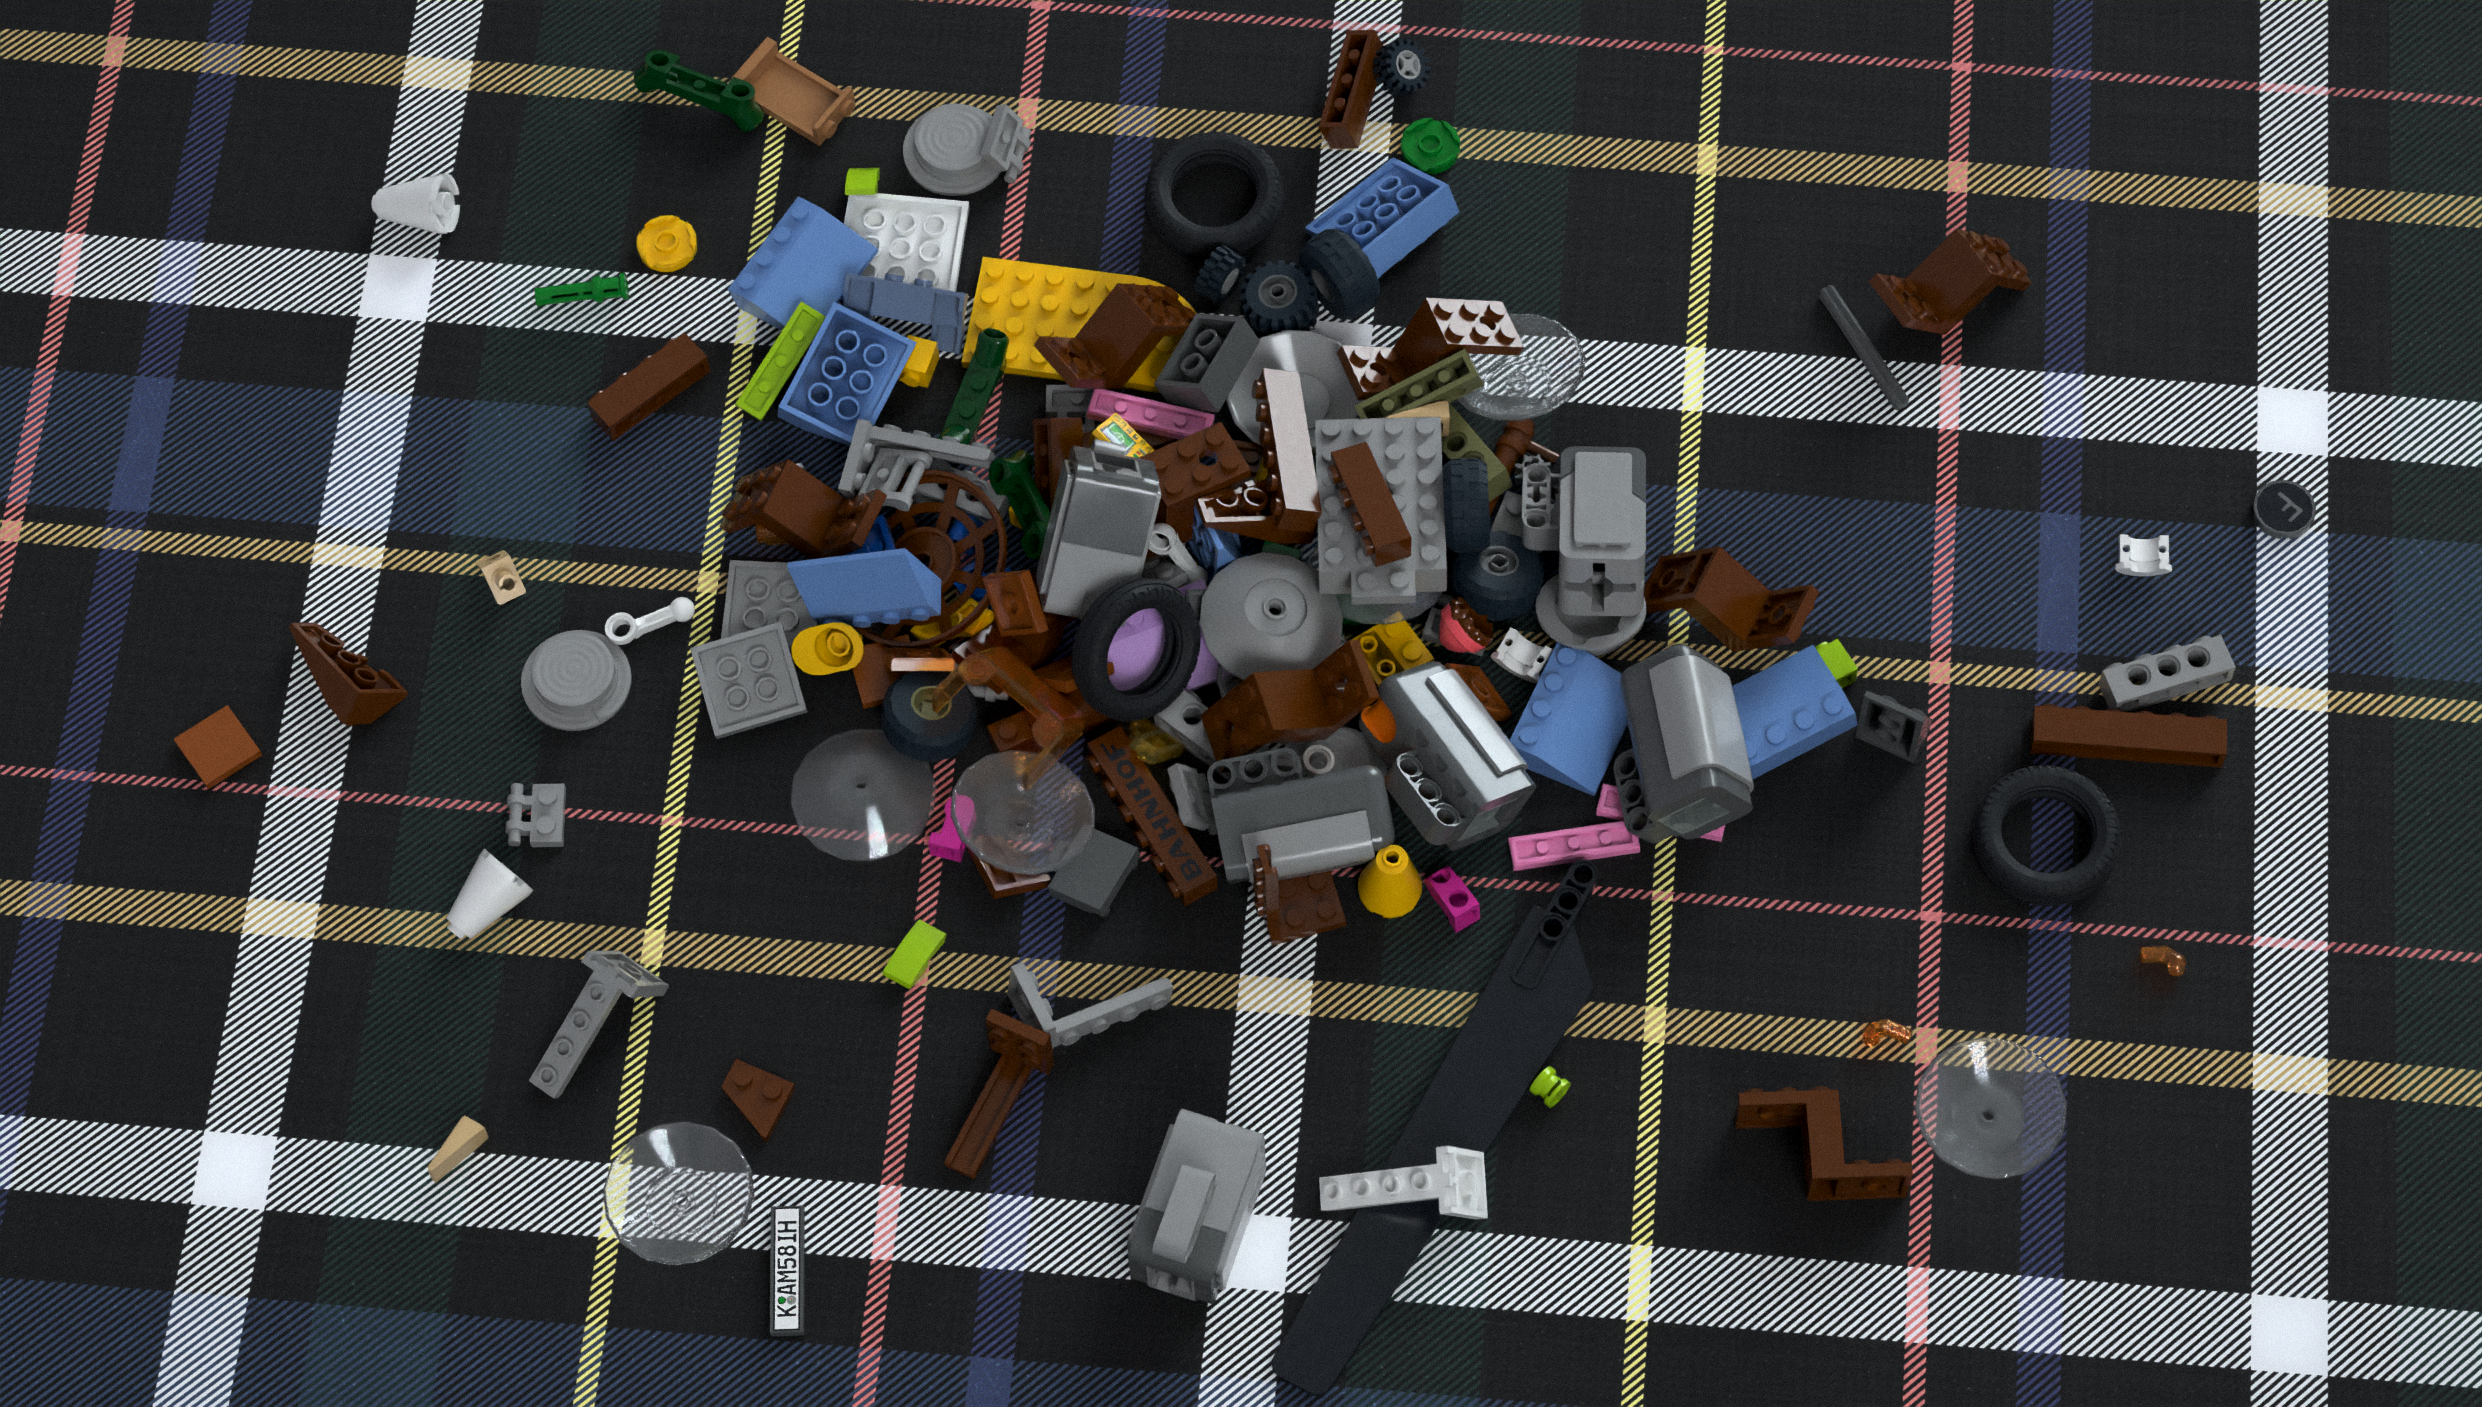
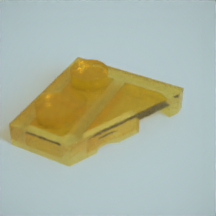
[1129,719,1185,764]

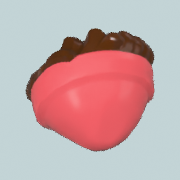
[1439,596,1494,653]

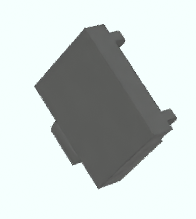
[1046,825,1140,918]

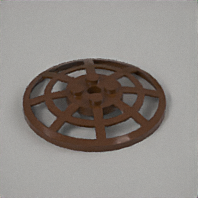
[839,470,1007,648]

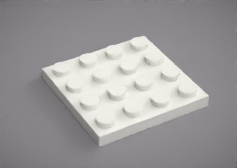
[841,193,970,302]

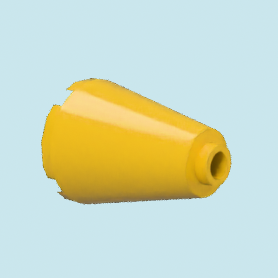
[1358,845,1422,918]

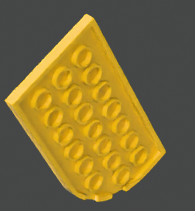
[962,257,1196,393]

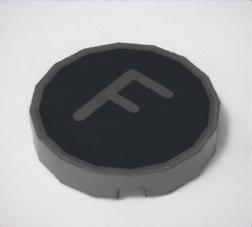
[2252,480,2316,539]

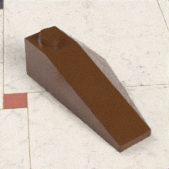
[1196,475,1318,544]
[289,623,408,726]

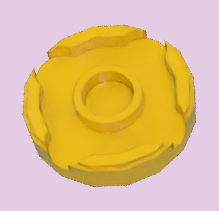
[637,215,697,272]

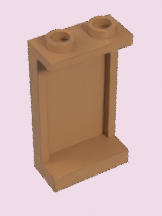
[731,36,855,146]

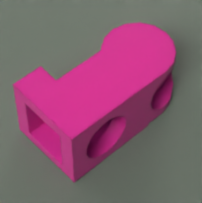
[928,796,974,862]
[1425,866,1480,933]

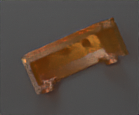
[932,646,1085,791]

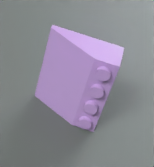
[1107,578,1234,692]

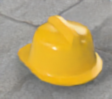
[791,622,864,675]

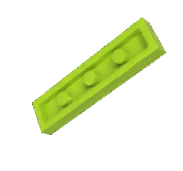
[735,301,826,422]

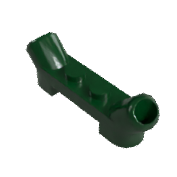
[634,50,764,132]
[937,328,1009,445]
[988,450,1050,559]

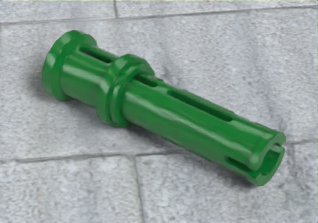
[535,273,629,307]

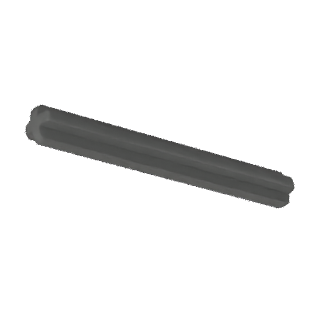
[1819,285,1909,410]

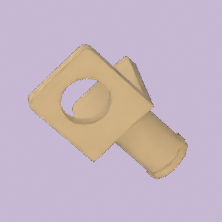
[476,550,526,605]

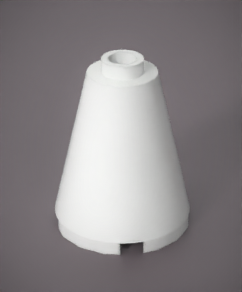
[372,174,460,234]
[446,849,534,940]

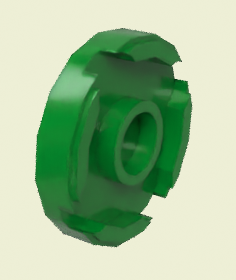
[1401,118,1460,174]

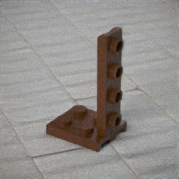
[1252,844,1346,946]
[945,1008,1054,1179]

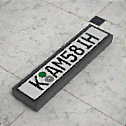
[770,1205,805,1337]

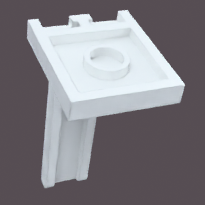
[1319,1146,1488,1220]

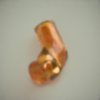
[2140,946,2187,976]
[1862,1019,1912,1047]

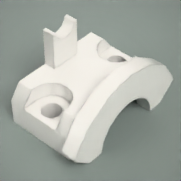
[2116,534,2172,576]
[1491,627,1553,683]

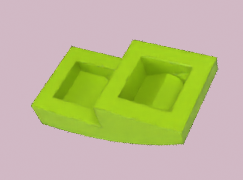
[845,168,880,195]
[882,919,946,989]

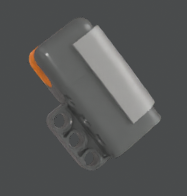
[1614,644,1754,844]
[1358,661,1536,851]
[1207,748,1395,885]

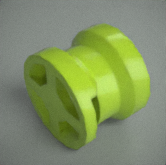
[1529,1066,1571,1108]

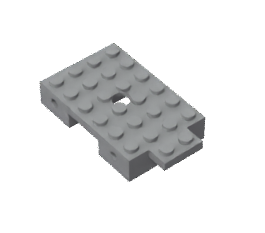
[1315,417,1447,605]

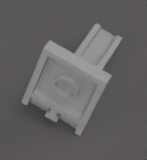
[838,419,996,499]
[529,951,669,1099]
[1008,962,1173,1050]

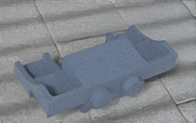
[843,273,968,354]

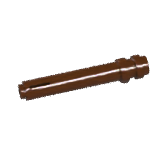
[1447,414,1559,560]

